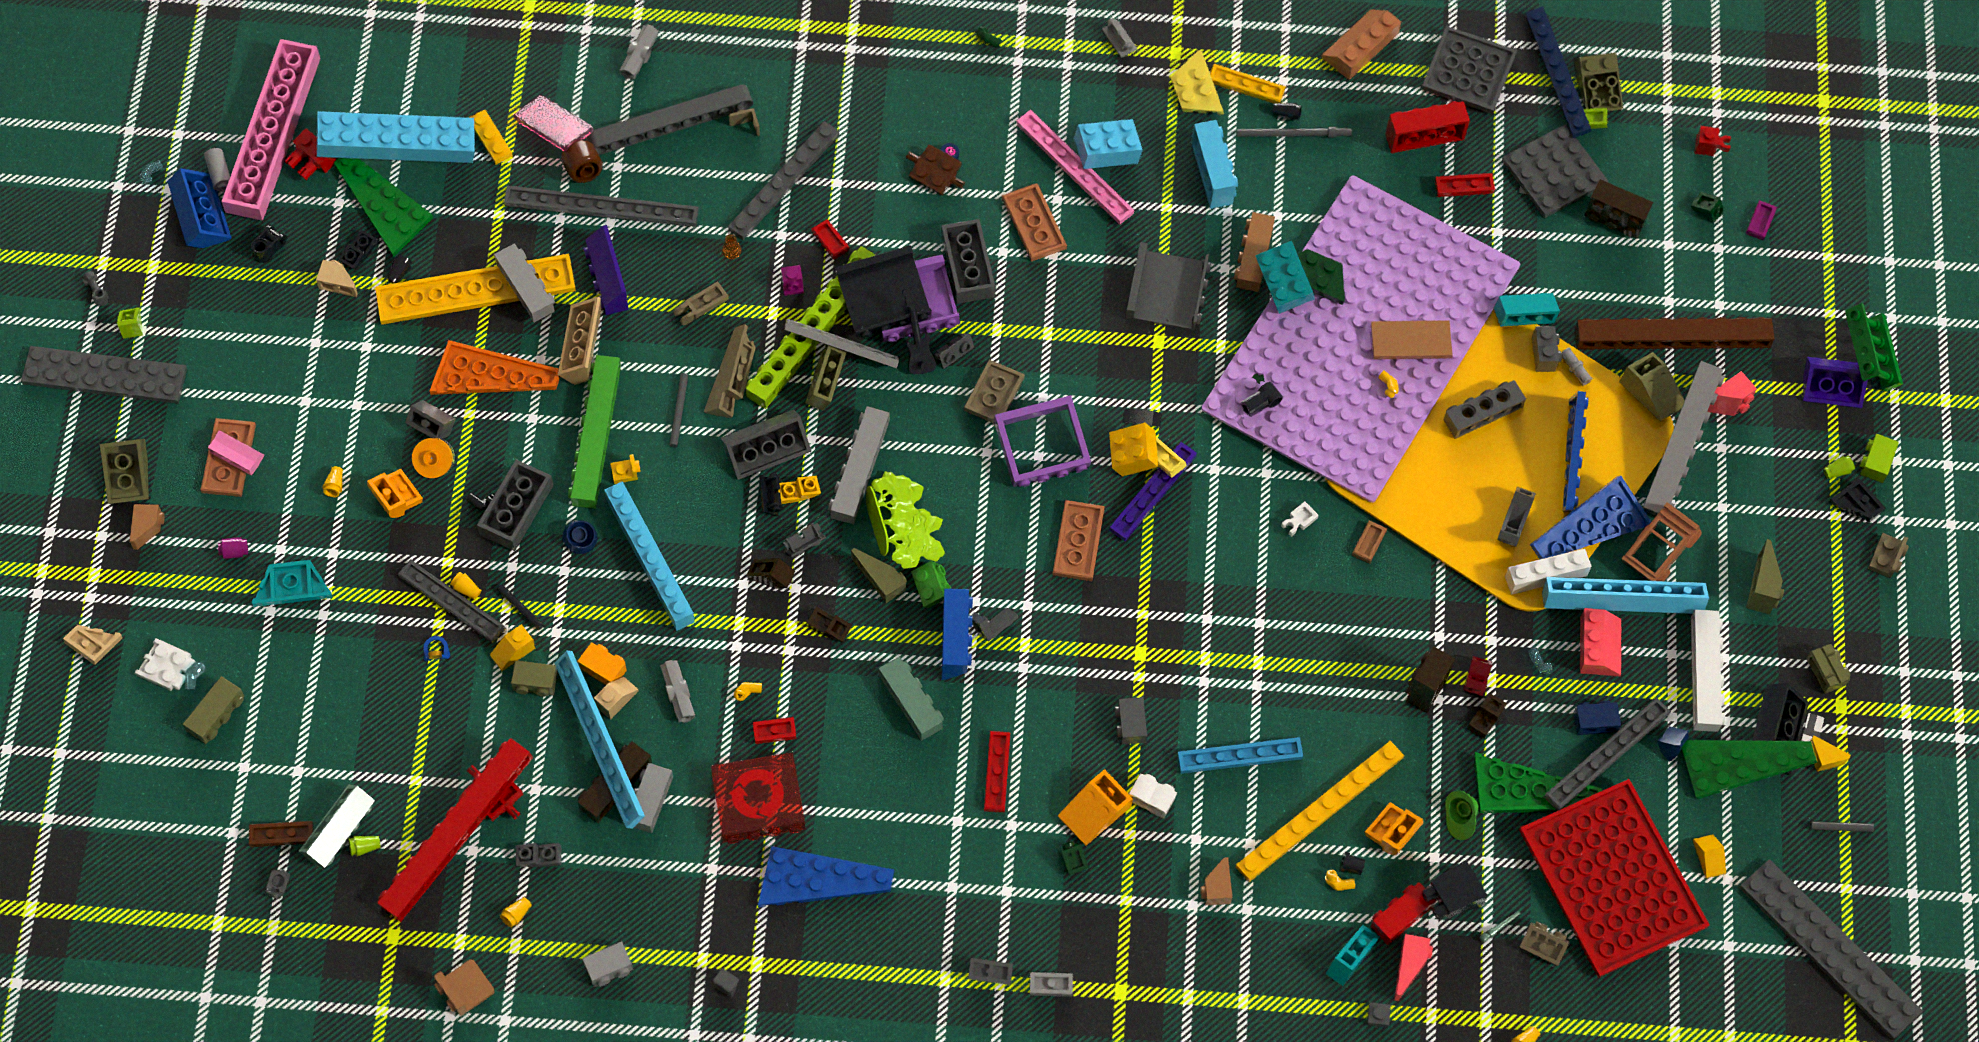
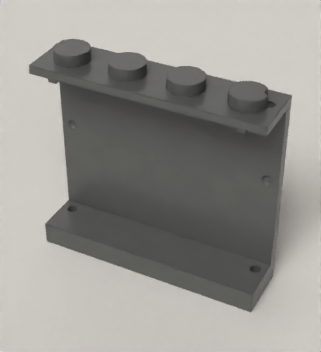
[1126,242,1212,331]

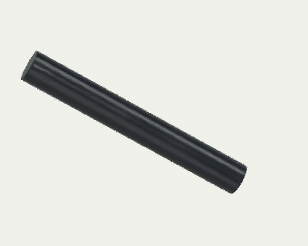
[497,584,544,630]

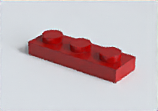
[1435,173,1495,197]

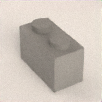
[582,942,633,987]

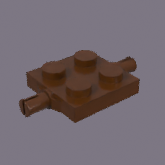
[906,144,965,196]

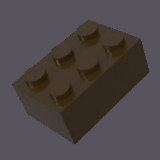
[1584,179,1653,239]
[1406,647,1456,713]

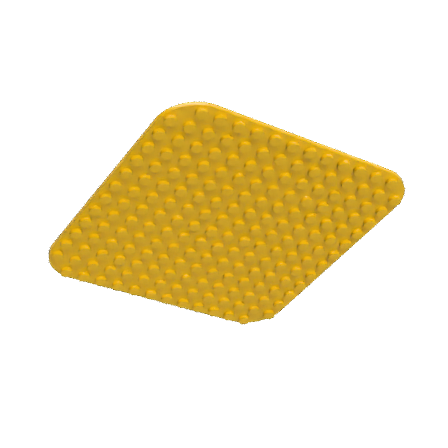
[1324,309,1674,612]

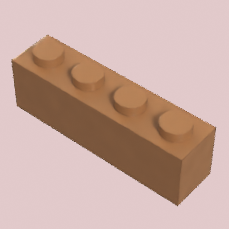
[1234,212,1275,292]

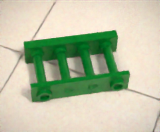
[1845,303,1903,392]

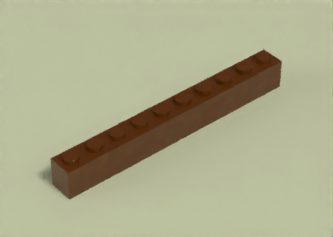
[1575,317,1774,350]

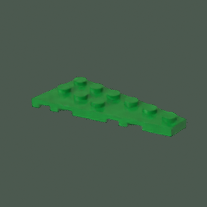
[1474,752,1602,813]

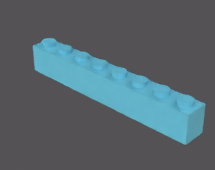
[604,481,695,631]
[1542,577,1709,614]

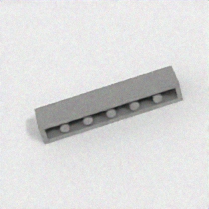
[828,406,890,525]

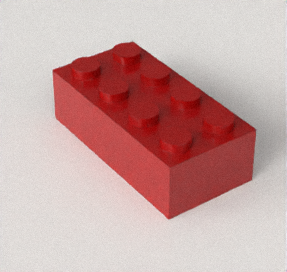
[1385,101,1470,153]

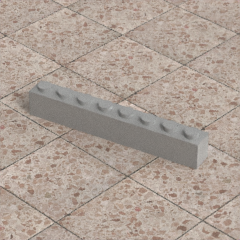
[1643,361,1725,516]

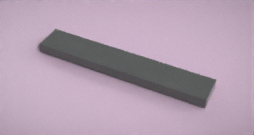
[398,559,506,644]

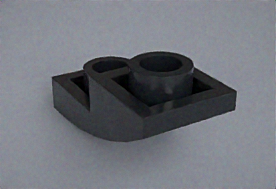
[338,230,379,270]

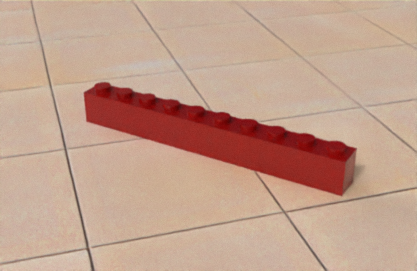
[377,738,533,922]

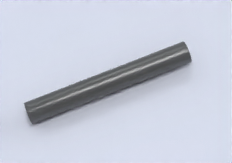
[1810,821,1874,832]

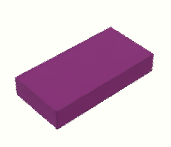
[1746,200,1777,241]

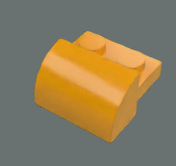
[367,469,423,518]
[1365,802,1423,855]

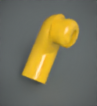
[1378,371,1399,398]
[734,682,762,701]

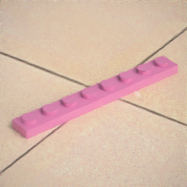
[1016,110,1134,225]

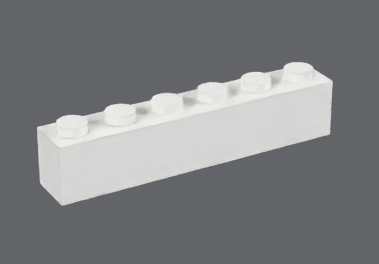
[1691,610,1725,732]

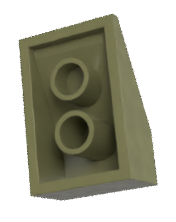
[100,439,149,504]
[1746,539,1784,615]

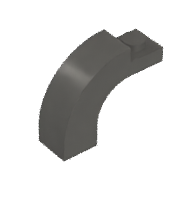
[1497,486,1536,547]

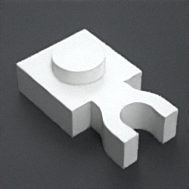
[1281,502,1319,537]

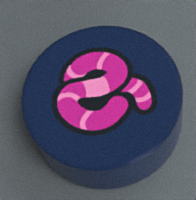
[940,143,959,159]

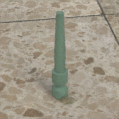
[1480,911,1520,943]

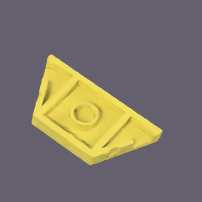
[1171,50,1224,115]

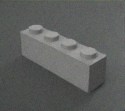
[494,243,555,322]

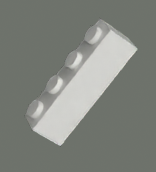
[1505,549,1592,595]

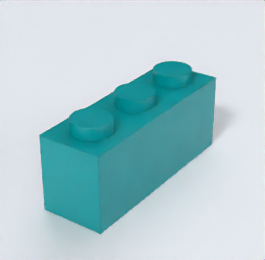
[1494,293,1560,327]

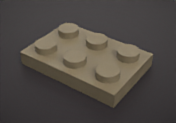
[964,359,1025,423]

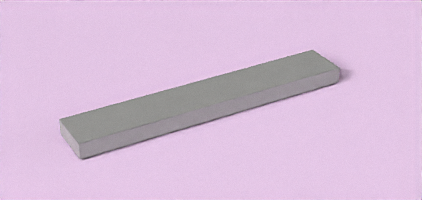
[785,319,899,368]

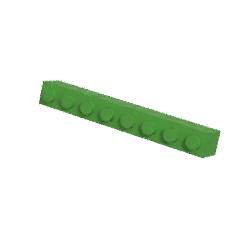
[568,355,621,509]

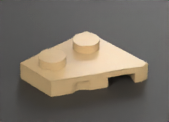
[63,625,122,665]

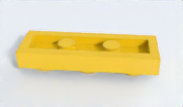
[469,110,513,164]

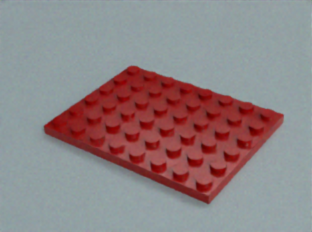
[1519,779,1710,978]

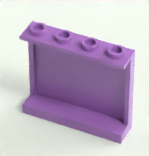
[882,254,960,342]

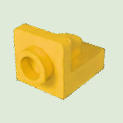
[610,454,641,484]

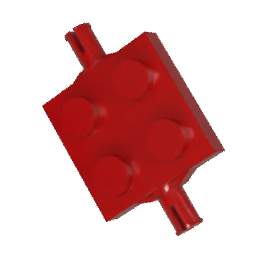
[464,765,524,822]

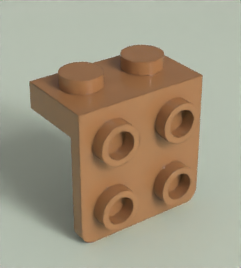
[434,960,494,1017]

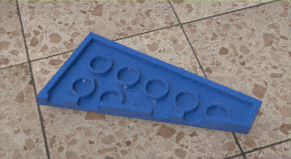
[1563,391,1588,513]

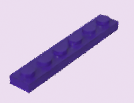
[1109,442,1197,542]

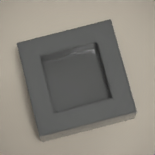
[1367,1002,1391,1027]

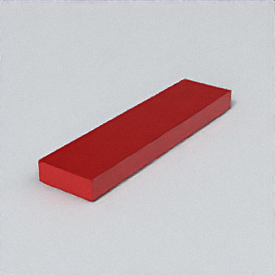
[984,731,1010,813]

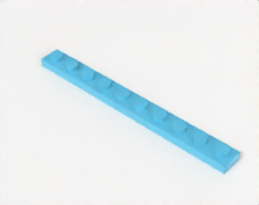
[555,650,645,829]

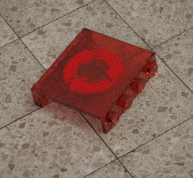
[711,752,805,844]

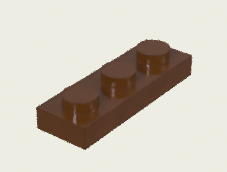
[249,821,314,847]

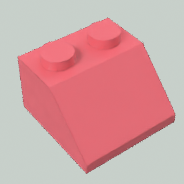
[1708,371,1757,416]

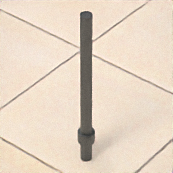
[1237,127,1352,138]

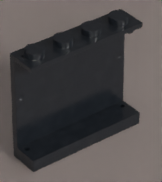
[836,245,932,338]

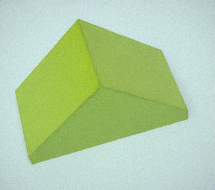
[117,308,143,339]

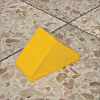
[1810,736,1851,772]
[1693,835,1726,879]

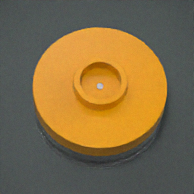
[412,437,455,478]

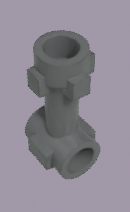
[83,271,109,306]

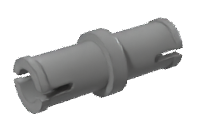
[1561,347,1593,386]

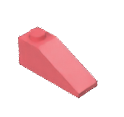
[1394,934,1433,1001]

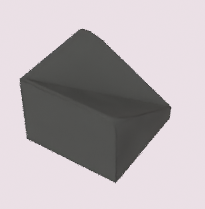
[713,968,739,998]

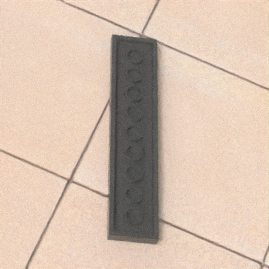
[1739,859,1923,1040]

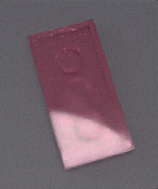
[513,95,594,152]

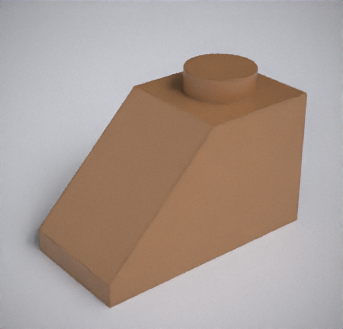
[130,504,165,550]
[1200,858,1232,906]

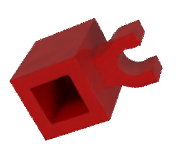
[1695,126,1731,156]

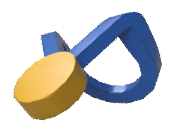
[423,636,450,662]

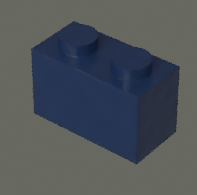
[1573,701,1621,736]

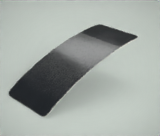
[1123,409,1162,427]

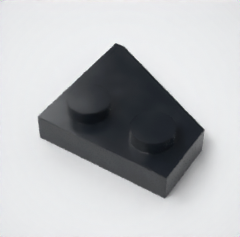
[1829,479,1886,522]

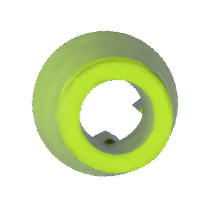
[1823,455,1855,479]
[348,836,380,857]

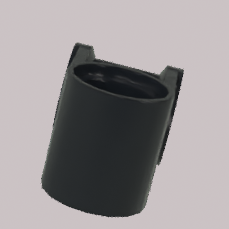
[251,225,287,263]

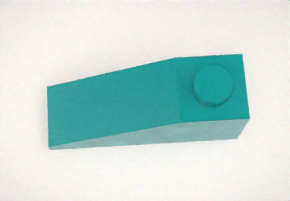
[1326,925,1380,986]

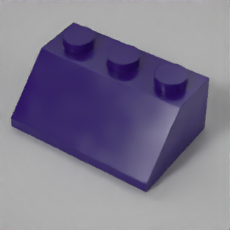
[1803,357,1868,408]

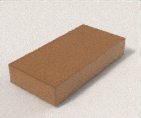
[1352,520,1387,564]

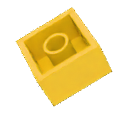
[1109,423,1158,477]

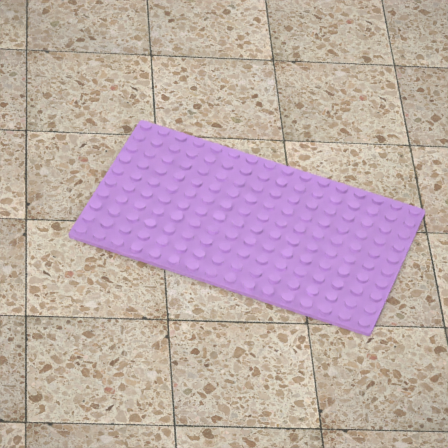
[1202,176,1520,503]

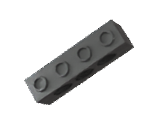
[1443,380,1526,439]

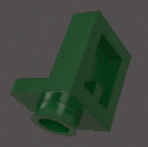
[1691,192,1724,223]
[1058,841,1089,875]

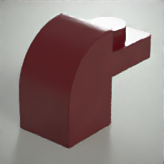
[1463,656,1492,696]

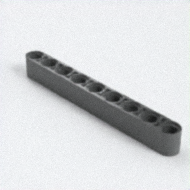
[586,85,753,155]

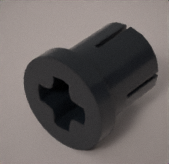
[1339,851,1365,875]

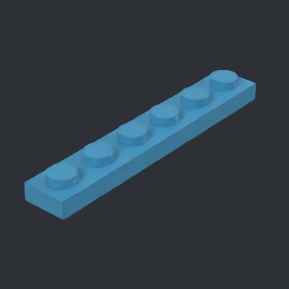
[1177,737,1303,774]

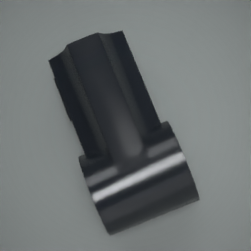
[1241,381,1283,417]

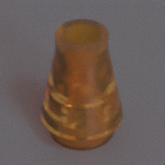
[722,234,741,259]

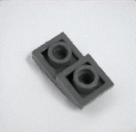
[516,843,561,867]

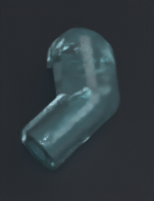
[139,159,163,184]

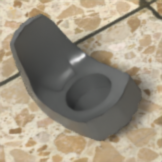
[265,869,290,899]

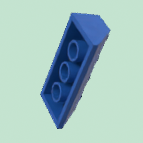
[167,168,231,248]
[942,589,973,680]

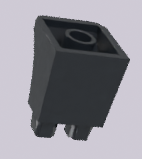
[1421,860,1488,919]

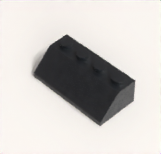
[1752,683,1809,775]

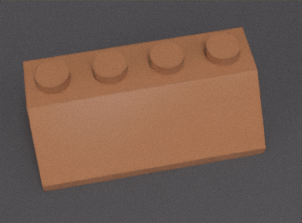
[1321,10,1401,80]

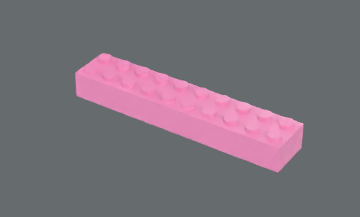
[222,39,320,221]

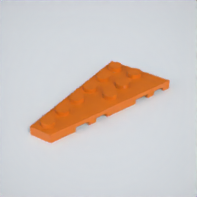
[429,340,560,395]

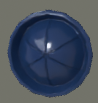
[563,520,597,554]

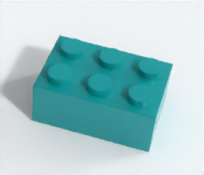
[1255,241,1315,314]

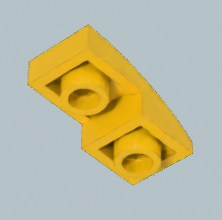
[776,476,821,504]

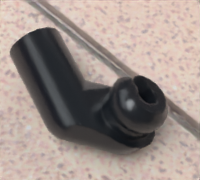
[466,493,494,511]

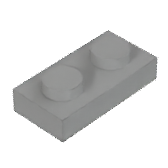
[1030,972,1073,997]

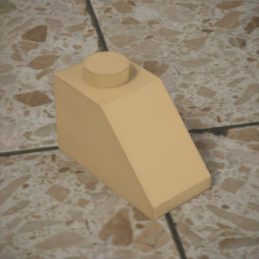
[316,260,358,297]
[594,677,639,720]

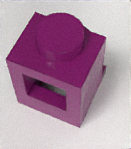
[781,265,804,296]

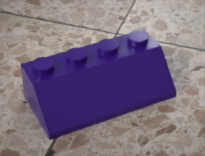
[583,225,629,315]

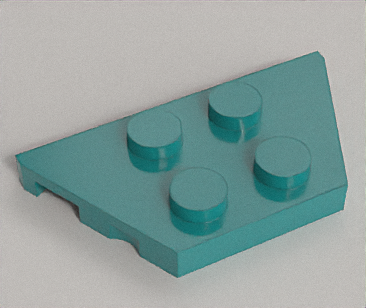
[252,560,332,607]

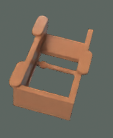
[1622,502,1702,581]

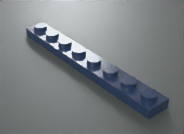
[1525,6,1592,138]

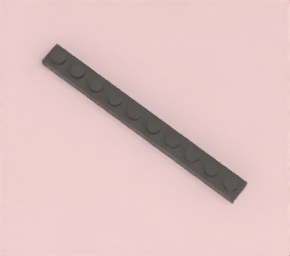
[504,185,699,227]

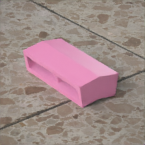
[208,431,264,476]

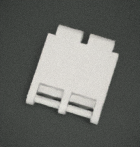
[134,638,196,691]

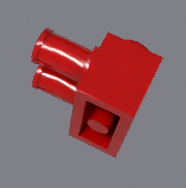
[284,128,338,181]

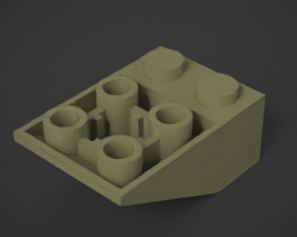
[1574,52,1624,111]
[1619,352,1685,421]

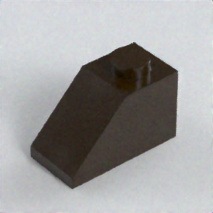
[746,558,795,589]

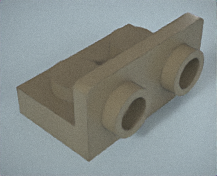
[1868,533,1909,578]
[1520,921,1569,966]

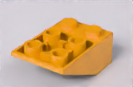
[1058,769,1133,846]

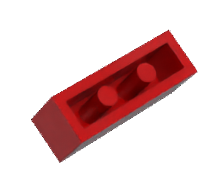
[1371,882,1436,945]

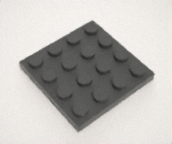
[1421,26,1517,114]
[1502,124,1609,218]

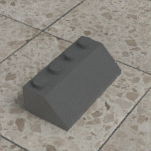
[721,410,812,480]

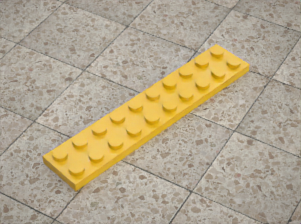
[375,254,576,325]

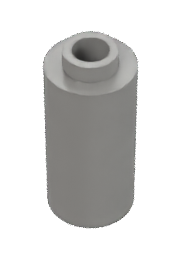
[204,148,230,192]

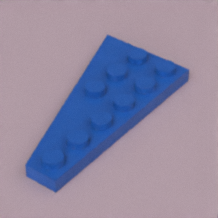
[1530,476,1651,560]
[758,846,894,908]

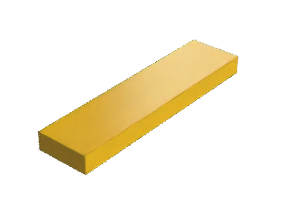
[1210,64,1286,103]

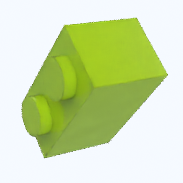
[1859,433,1899,483]

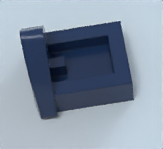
[1657,726,1689,761]

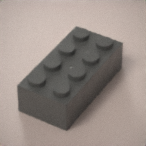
[941,219,995,304]
[477,460,554,551]

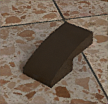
[805,607,853,643]
[1467,693,1507,739]

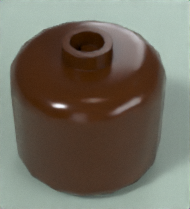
[561,140,603,183]

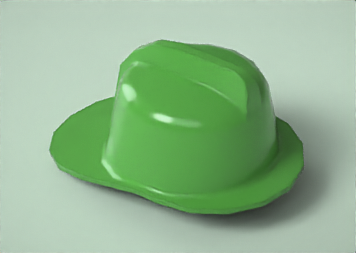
[1445,790,1478,840]

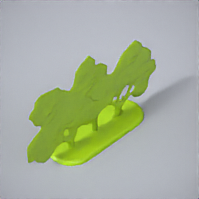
[866,471,945,569]

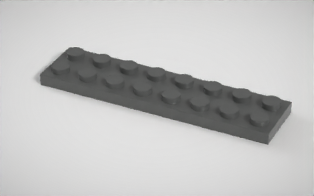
[21,346,187,404]

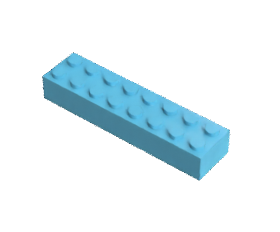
[317,111,475,163]

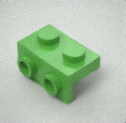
[911,561,951,609]

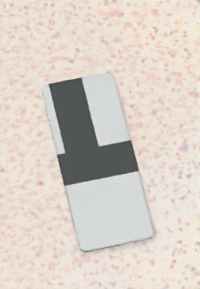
[1801,713,1824,741]

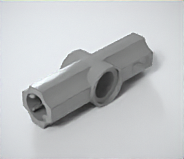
[620,24,659,80]
[660,660,695,723]

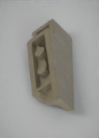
[704,324,756,418]

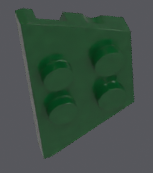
[1298,249,1345,305]

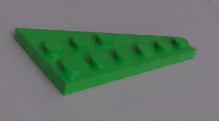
[334,158,433,257]
[1682,740,1818,799]

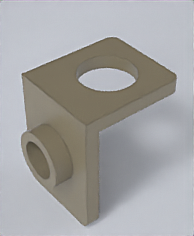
[729,108,760,136]

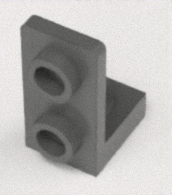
[972,608,1018,642]

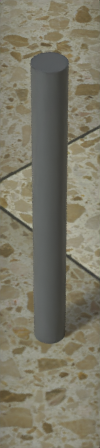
[670,373,688,447]

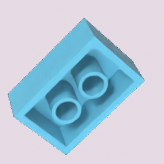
[1074,119,1142,169]

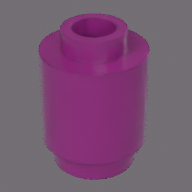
[218,537,248,559]

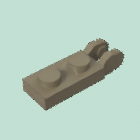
[673,282,729,326]

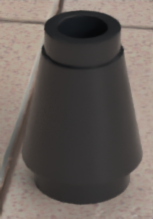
[1273,103,1302,121]
[387,254,412,284]

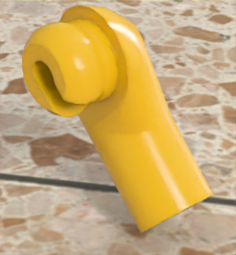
[1325,870,1355,891]

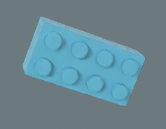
[1191,120,1238,209]

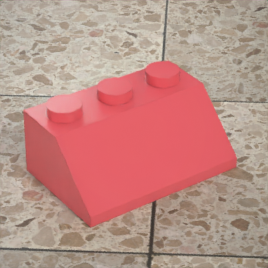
[1580,608,1621,677]

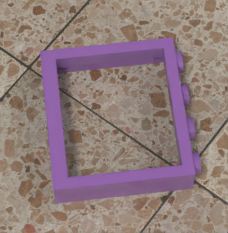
[994,395,1091,487]

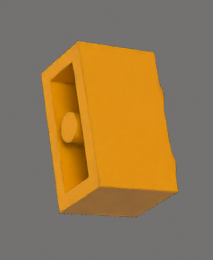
[577,642,627,685]

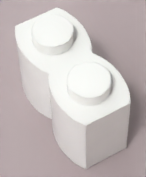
[1129,774,1177,818]

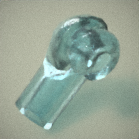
[1528,647,1553,675]
[185,661,206,690]

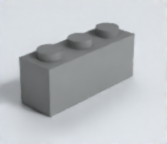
[633,763,673,833]

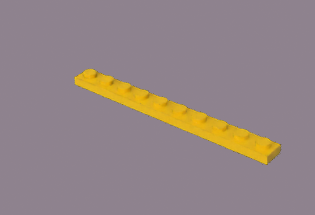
[1236,741,1404,882]

